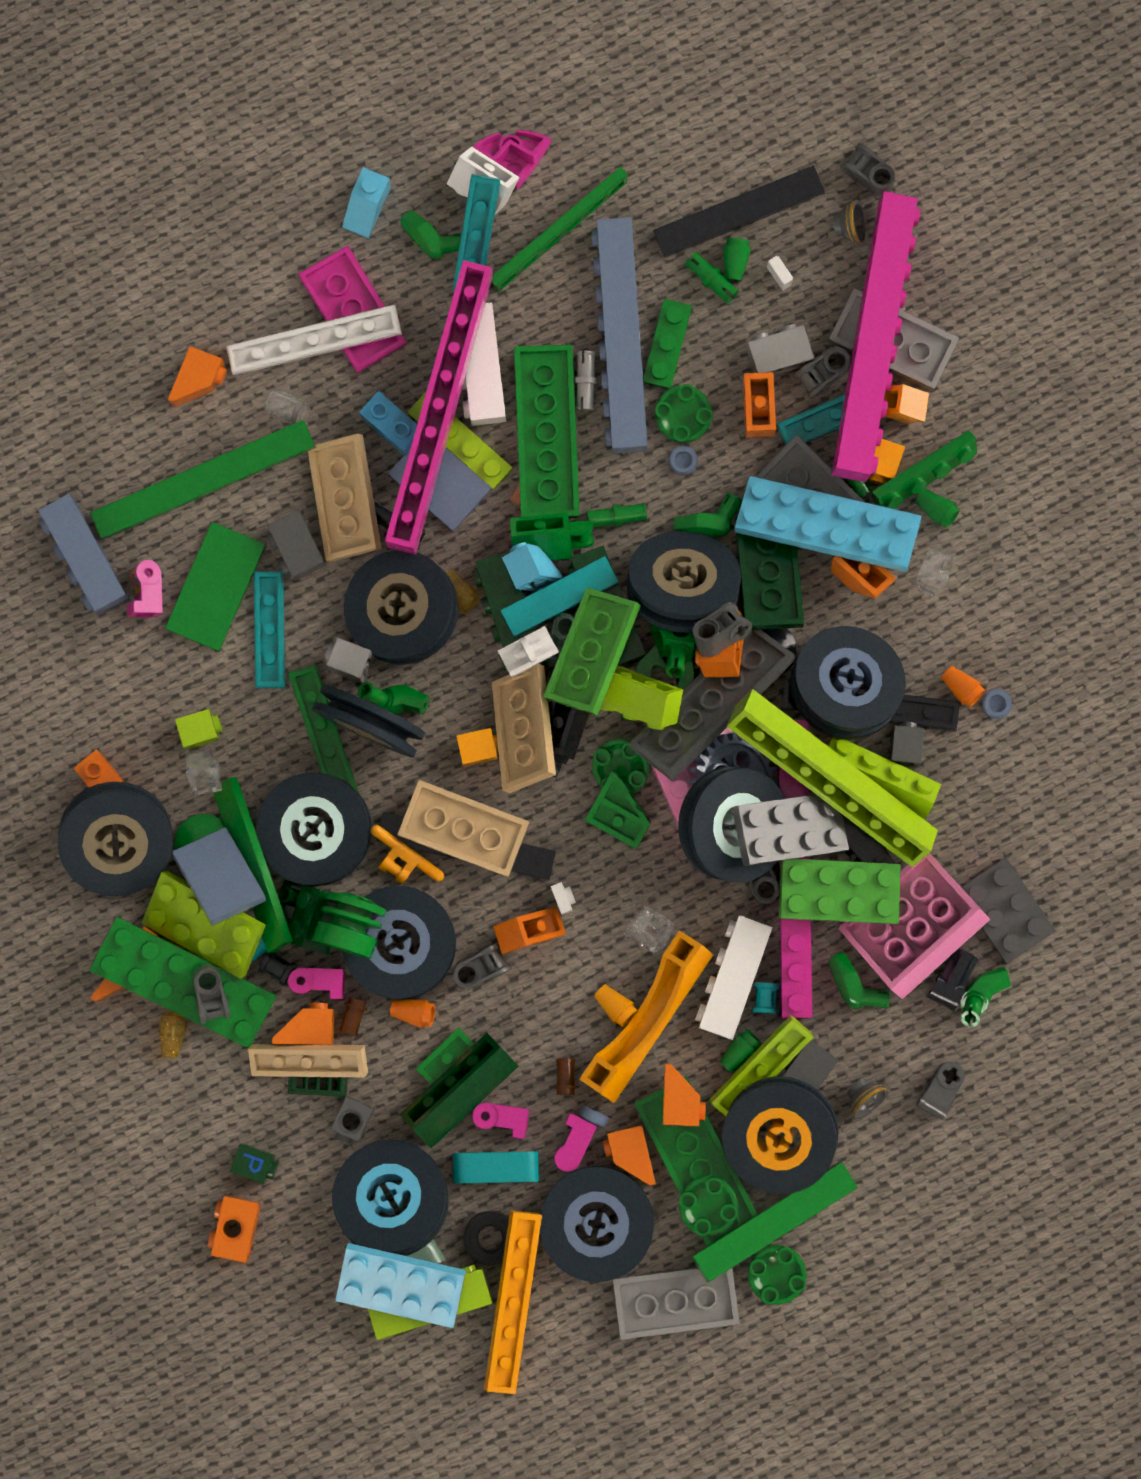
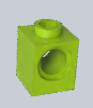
[175,709,223,750]

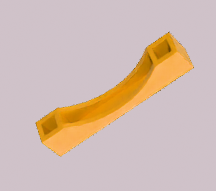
[579,930,714,1103]

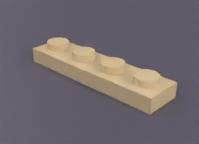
[248,1044,368,1078]

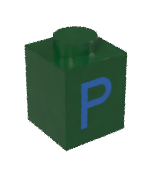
[230,1143,279,1184]

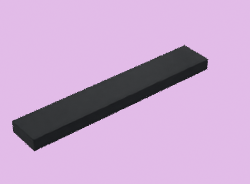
[653,165,825,258]
[781,679,960,732]
[377,812,556,880]

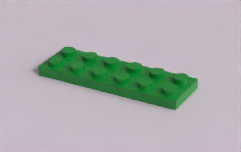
[514,345,580,518]
[89,916,276,1048]
[634,1076,758,1246]

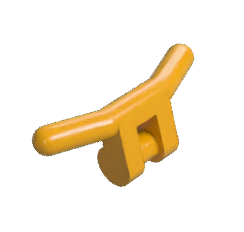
[370,825,444,885]

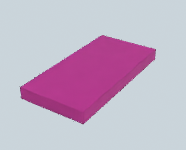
[298,245,407,373]

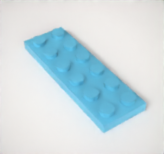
[735,476,921,572]

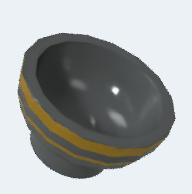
[833,200,865,242]
[847,1079,889,1119]

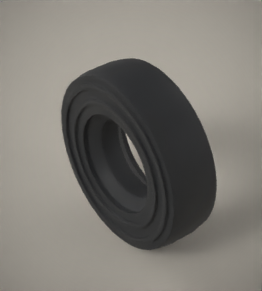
[463,1211,509,1266]

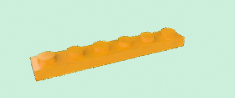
[484,1210,542,1394]

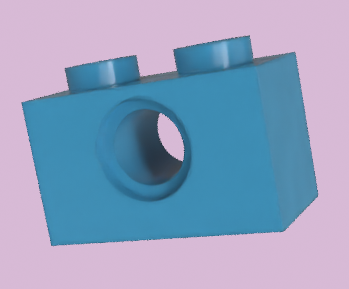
[359,391,417,456]

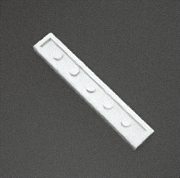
[226,305,402,375]

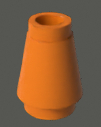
[941,665,986,708]
[390,999,436,1029]

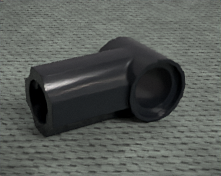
[927,948,979,1011]

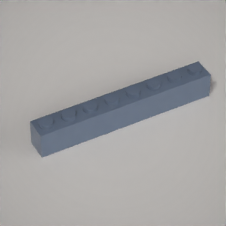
[591,217,647,453]

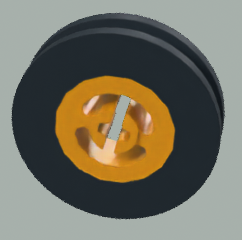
[722,1076,839,1194]

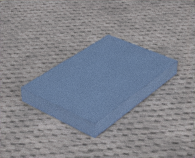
[388,448,492,532]
[172,827,266,926]

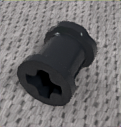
[258,952,297,986]

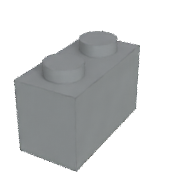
[747,324,814,376]
[324,638,374,684]

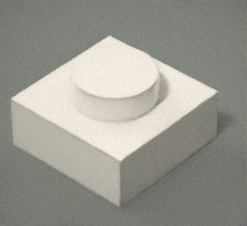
[551,882,576,915]

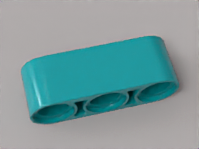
[452,1151,539,1183]

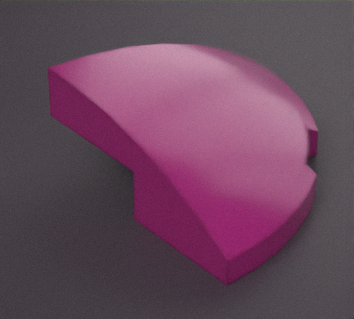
[473,130,551,190]

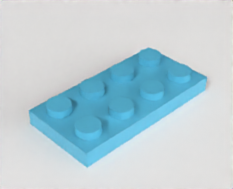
[336,1243,466,1328]

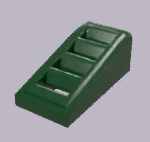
[288,1077,348,1097]

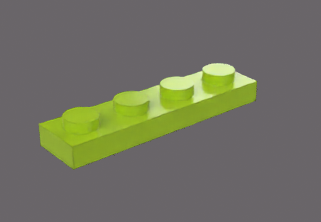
[407,392,513,491]
[709,1015,814,1116]

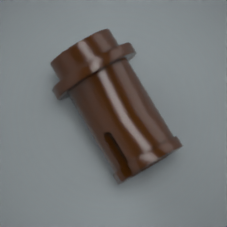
[339,997,368,1036]
[554,1058,578,1095]

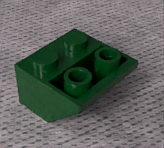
[278,880,337,955]

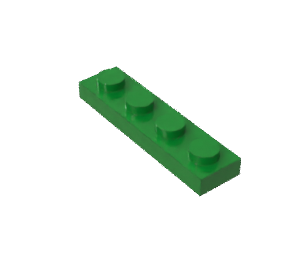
[872,430,977,509]

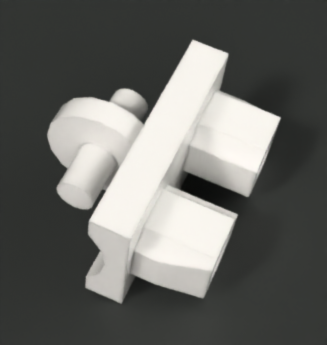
[498,626,559,678]

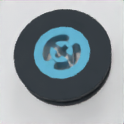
[332,1140,449,1256]

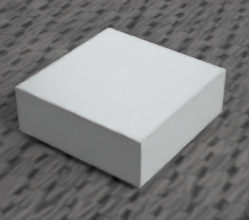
[767,256,793,291]

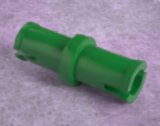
[685,251,739,304]
[586,503,647,528]

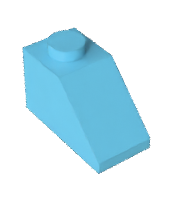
[342,167,391,239]
[502,542,564,592]

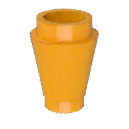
[594,984,638,1027]

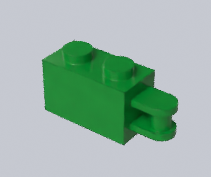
[510,513,594,561]

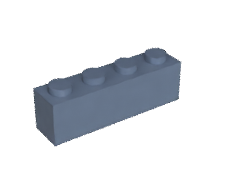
[38,494,129,615]

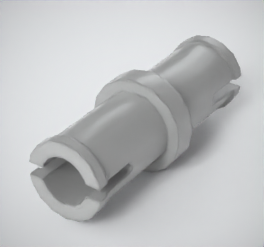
[574,351,597,411]

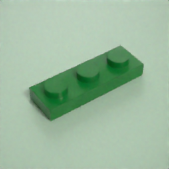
[643,298,692,390]

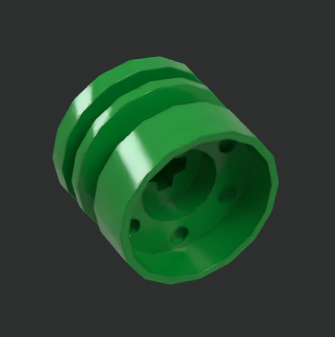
[311,891,387,959]

